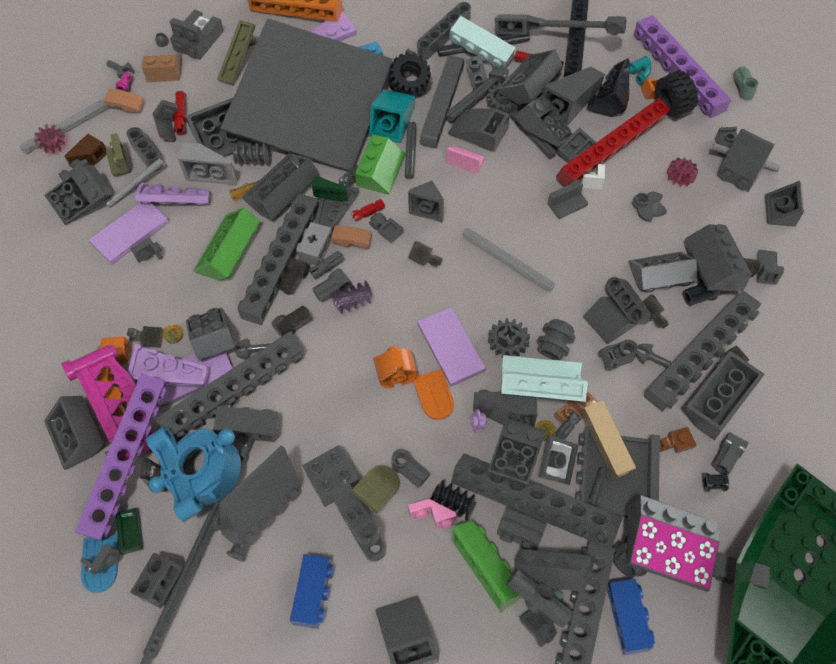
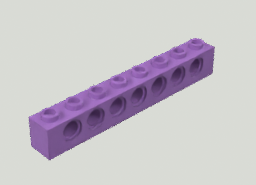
[634,15,731,119]
[75,373,167,541]

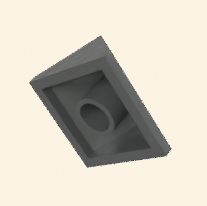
[408,180,444,223]
[765,181,804,227]
[583,297,637,345]
[538,435,579,485]

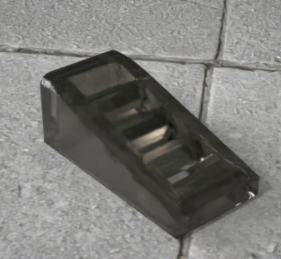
[140,458,168,492]

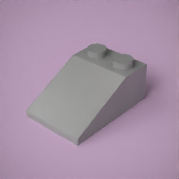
[178,142,237,185]

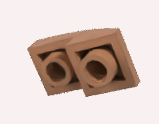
[104,88,144,113]
[330,226,372,249]
[554,391,598,424]

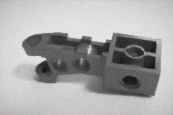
[302,445,386,562]

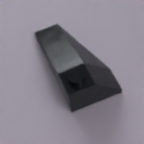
[587,58,630,116]

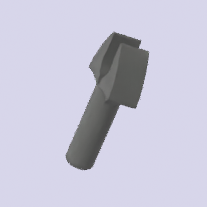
[106,60,134,79]
[235,338,271,360]
[636,343,672,368]

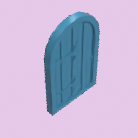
[81,535,118,593]

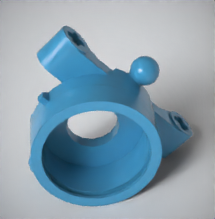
[146,426,241,522]

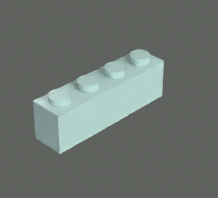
[449,16,516,69]

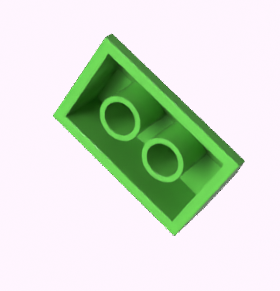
[355,134,405,195]

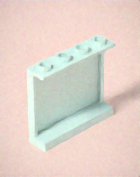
[501,355,588,402]

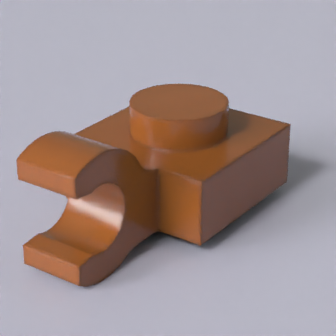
[660,427,697,453]

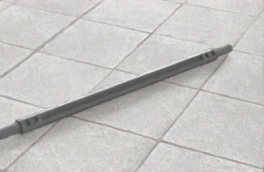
[140,439,254,664]

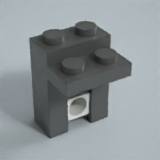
[169,9,224,60]

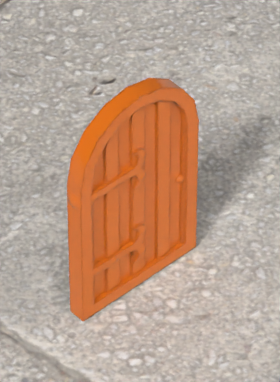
[413,369,454,420]

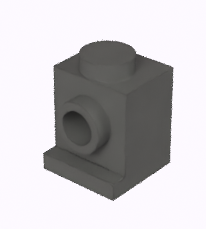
[715,126,737,155]

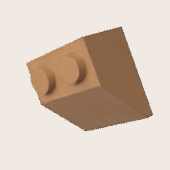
[142,54,181,82]

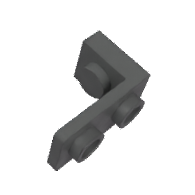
[152,100,178,142]
[757,249,784,285]

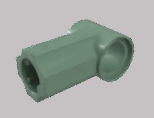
[733,66,759,100]

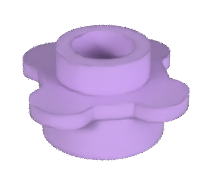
[470,409,486,432]

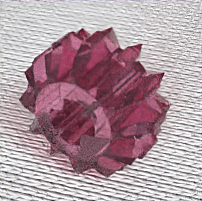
[34,124,65,154]
[667,157,698,187]

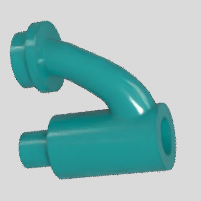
[629,56,651,85]

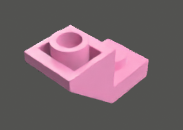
[408,499,457,529]

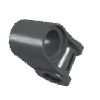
[598,339,638,371]

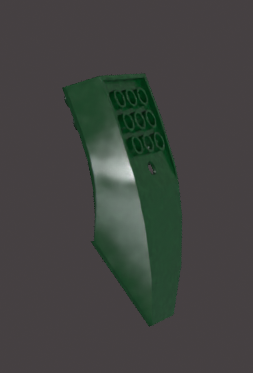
[726,463,836,664]

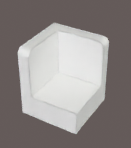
[581,164,605,189]

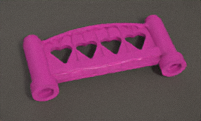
[61,344,153,461]

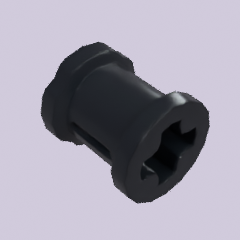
[702,473,729,492]

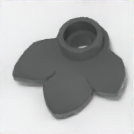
[632,192,667,221]

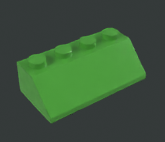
[193,207,260,281]
[451,521,522,613]

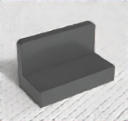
[547,180,588,219]

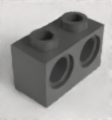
[130,553,183,608]

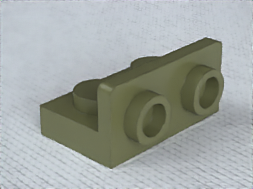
[106,133,130,176]

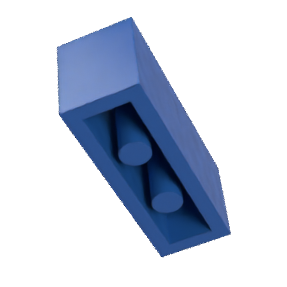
[290,554,334,629]
[607,579,655,655]

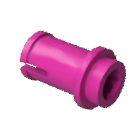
[116,72,133,92]

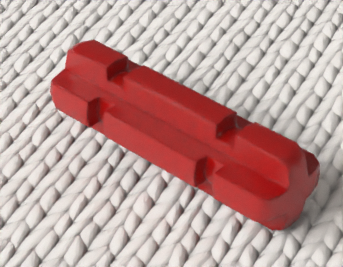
[351,199,385,221]

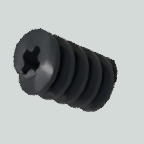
[430,479,477,521]

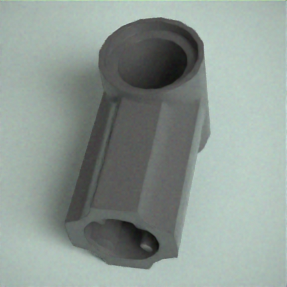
[312,269,352,302]
[712,432,749,475]
[391,449,430,488]

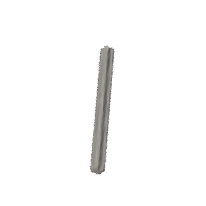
[20,98,111,154]
[462,228,555,292]

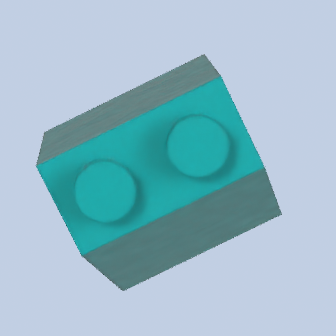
[369,89,415,143]

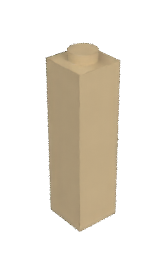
[581,400,636,480]

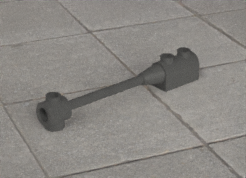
[495,14,627,35]

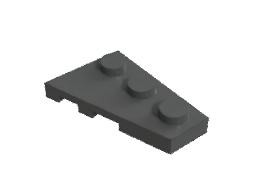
[315,186,359,232]

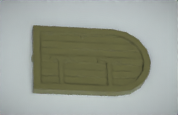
[351,465,400,514]

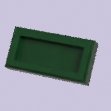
[116,508,143,555]

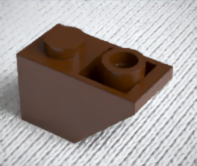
[64,134,107,168]

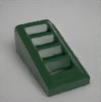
[311,176,349,201]

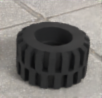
[388,52,431,99]
[655,70,698,118]

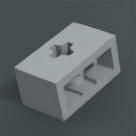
[296,222,332,265]

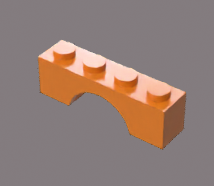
[98,336,130,416]

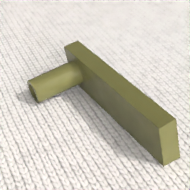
[217,20,256,86]

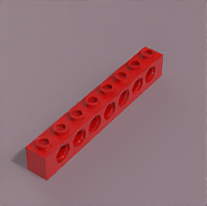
[556,98,670,187]

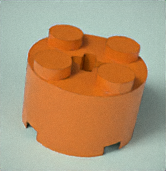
[373,346,418,388]

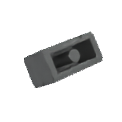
[497,507,547,550]

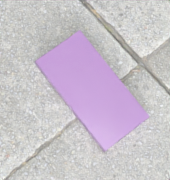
[89,202,169,264]
[417,307,486,386]
[158,351,233,407]

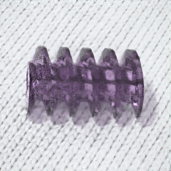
[330,280,372,314]

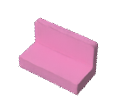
[446,145,485,174]

